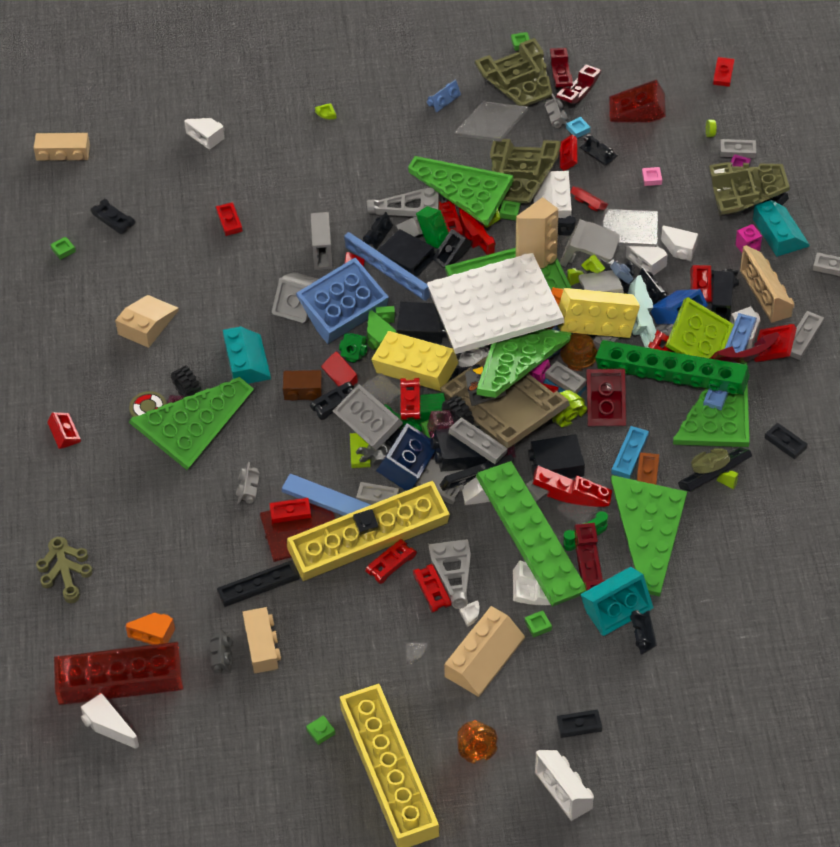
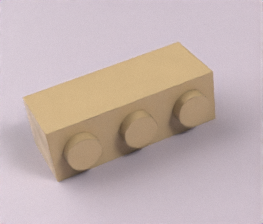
[34,133,90,161]
[243,607,281,674]

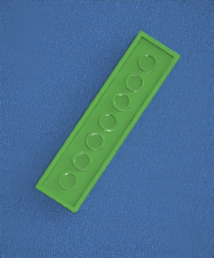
[476,461,586,607]

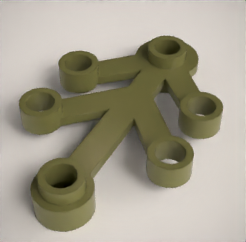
[36,537,92,603]

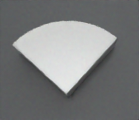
[459,600,479,627]

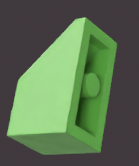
[367,310,396,351]

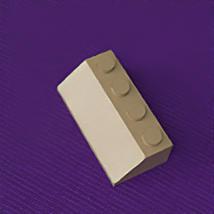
[516,197,559,268]
[740,245,794,323]
[444,606,525,697]

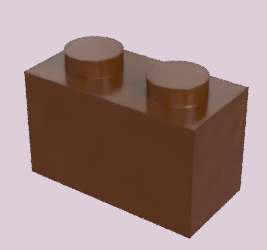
[283,370,322,401]

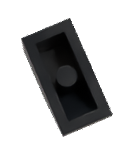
[432,229,473,268]

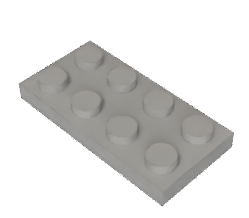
[333,384,403,450]

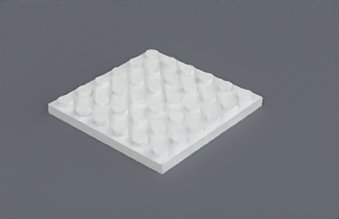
[427,253,564,354]

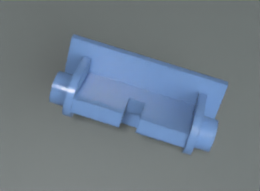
[427,80,461,112]

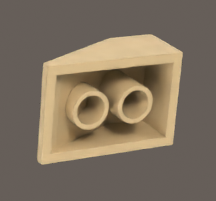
[115,295,179,348]

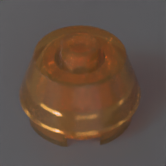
[561,333,598,371]
[457,720,498,764]

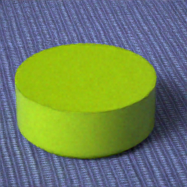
[706,120,717,137]

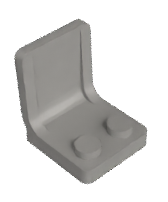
[560,219,620,267]
[579,270,624,294]
[272,272,318,323]

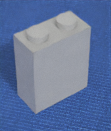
[311,212,333,270]

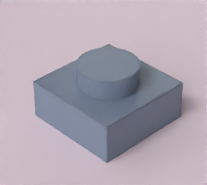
[610,261,633,284]

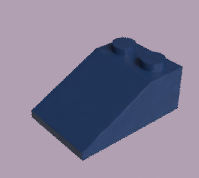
[376,423,435,491]

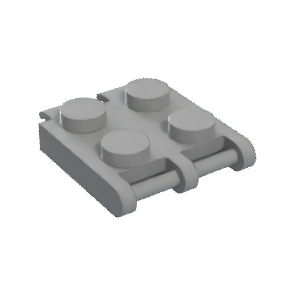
[415,459,464,504]

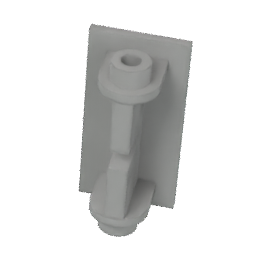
[545,93,569,128]
[236,462,260,504]

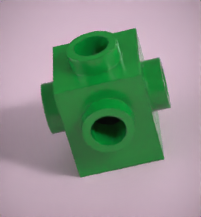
[339,333,368,362]

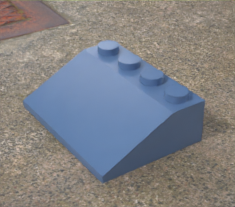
[296,257,389,344]

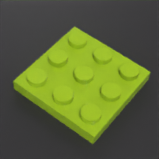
[666,297,734,358]

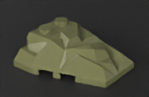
[475,38,552,108]
[490,139,561,203]
[709,162,790,216]

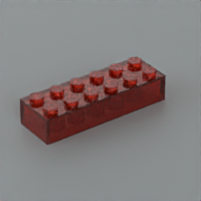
[54,642,183,705]

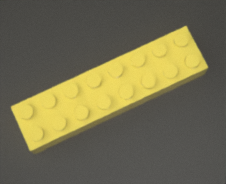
[287,481,450,581]
[340,684,439,847]

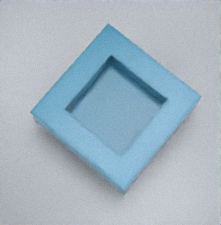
[566,117,590,138]

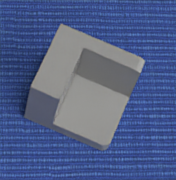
[396,217,423,237]

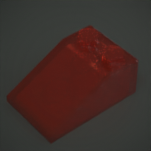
[609,79,666,122]

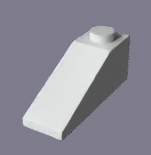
[81,693,139,749]

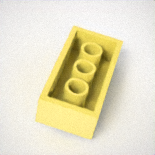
[557,288,640,338]
[371,331,459,391]

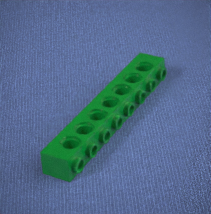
[595,340,750,395]

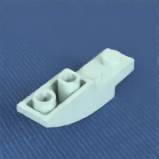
[628,275,656,348]

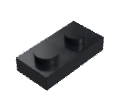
[765,422,808,460]
[557,709,602,738]

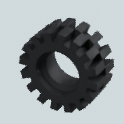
[171,365,201,399]
[441,395,474,426]

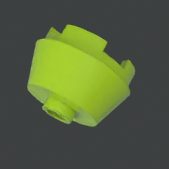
[552,390,587,428]

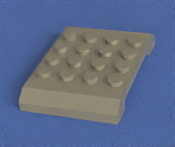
[440,355,570,448]

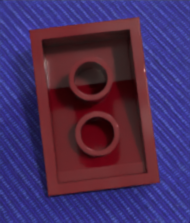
[586,369,626,427]

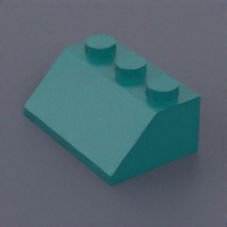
[753,200,810,257]
[223,326,271,384]
[580,567,654,636]

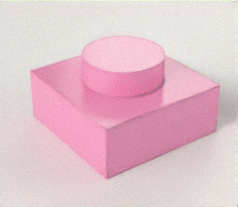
[642,167,662,186]

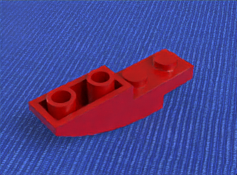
[459,208,496,255]
[532,466,612,507]

